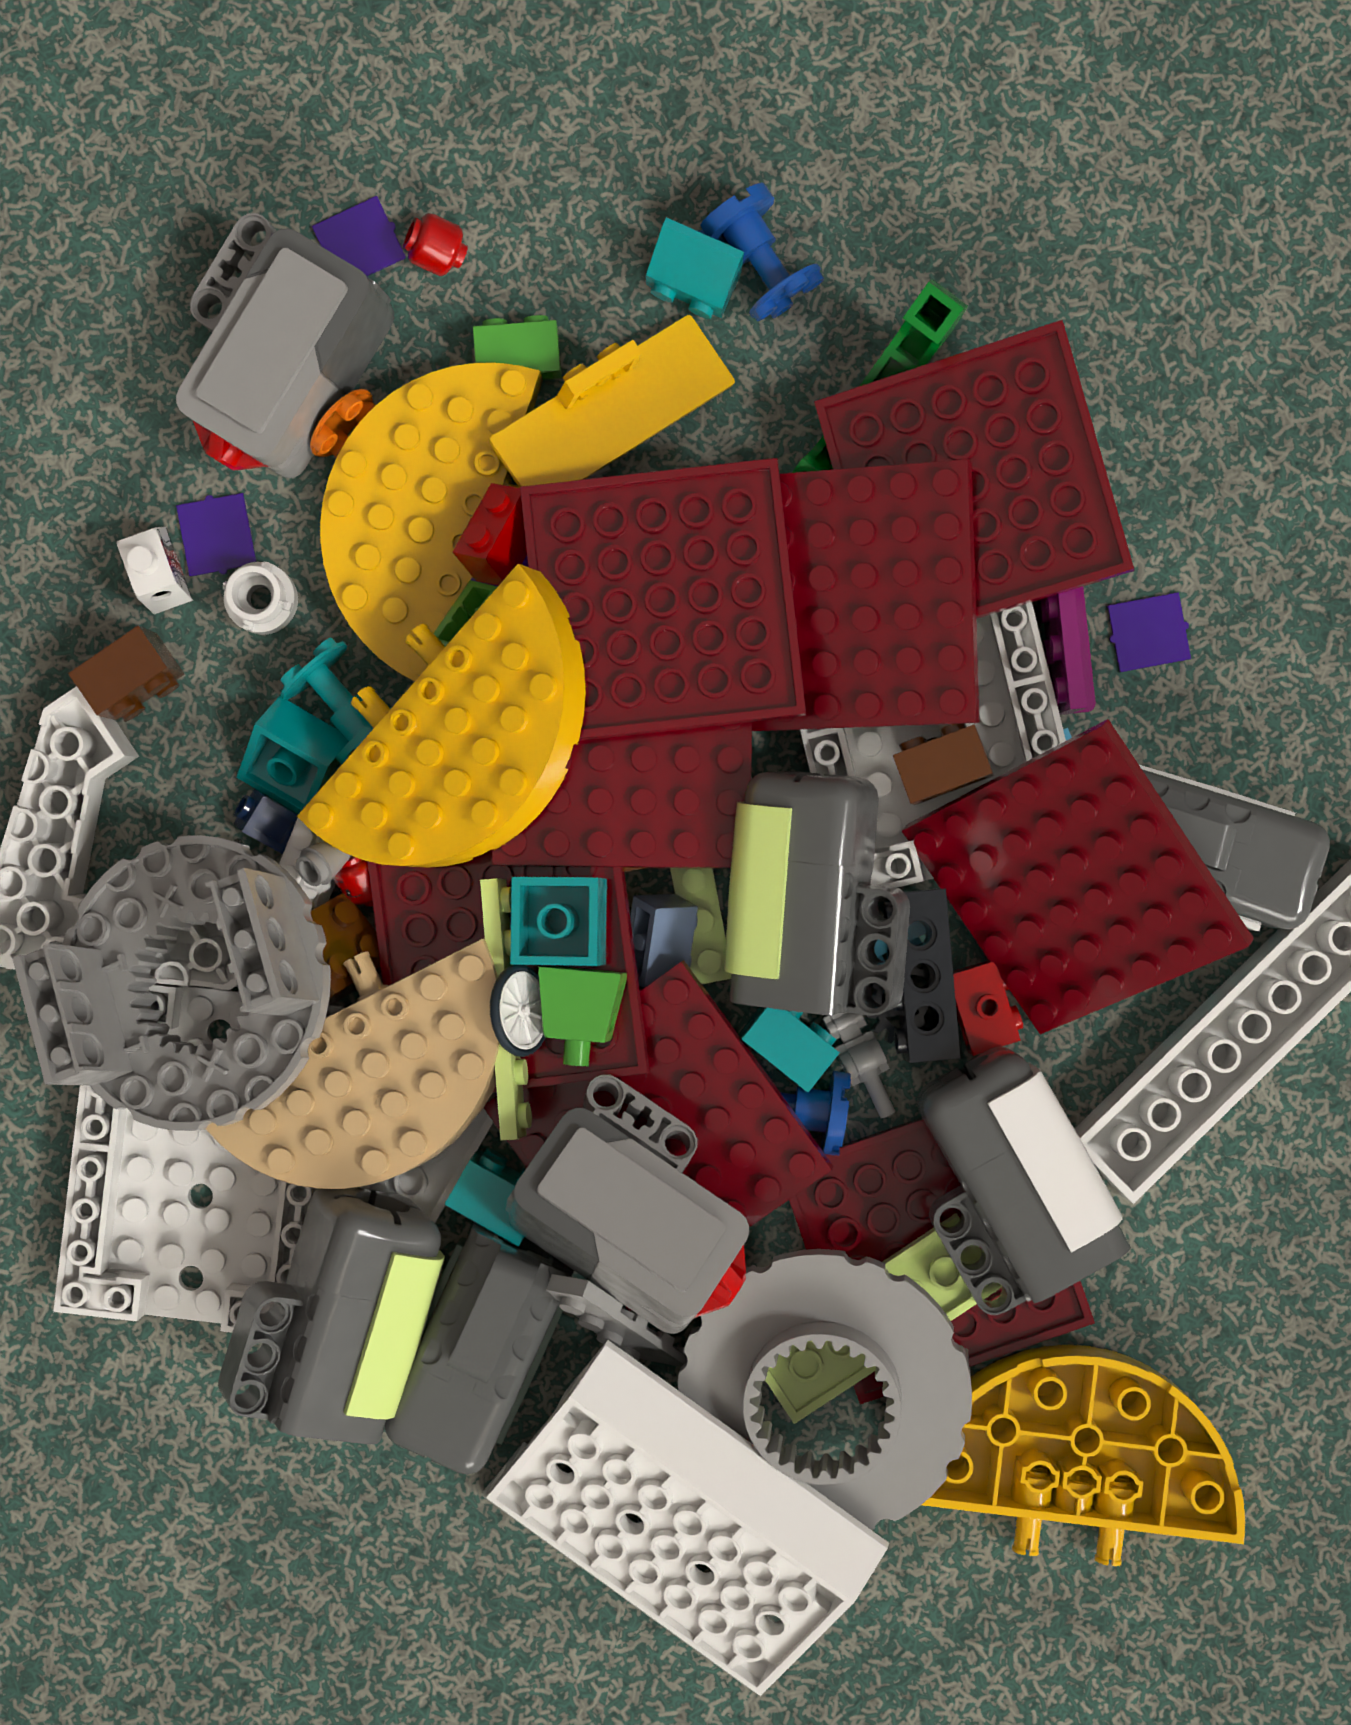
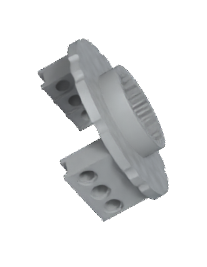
[12,835,331,1131]
[678,1249,972,1530]

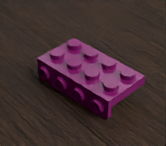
[1037,587,1096,715]

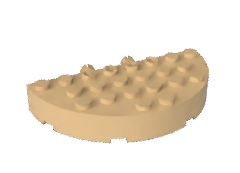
[206,939,499,1189]

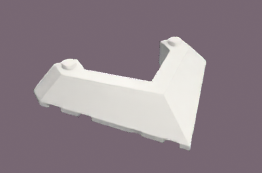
[0,686,237,990]

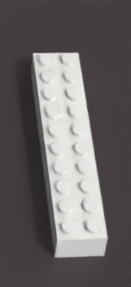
[1075,859,1351,1204]

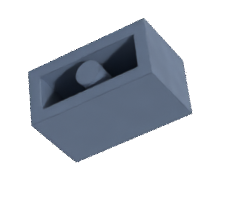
[630,894,698,988]

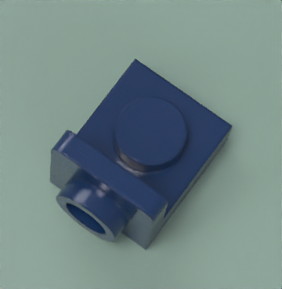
[234,789,298,854]

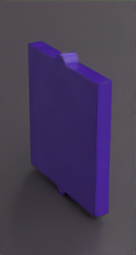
[312,196,406,276]
[176,493,257,577]
[1107,592,1191,672]

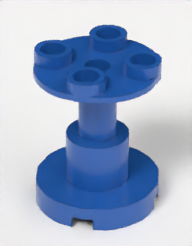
[698,183,824,321]
[780,1070,851,1156]

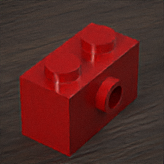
[452,483,527,586]
[953,960,1024,1056]

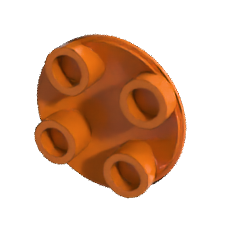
[310,389,376,458]

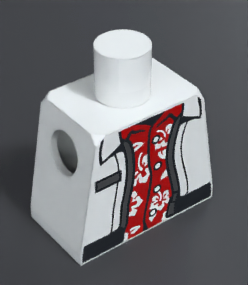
[117,527,193,614]

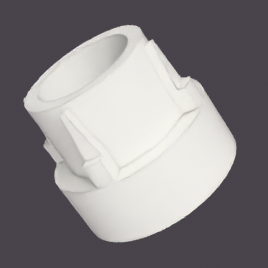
[223,562,298,635]

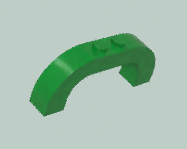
[792,279,968,473]

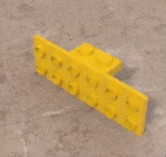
[489,315,735,488]

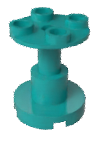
[280,637,392,765]

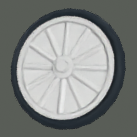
[490,965,546,1057]

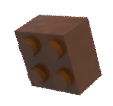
[68,625,184,722]
[893,723,994,805]
[311,893,381,1007]

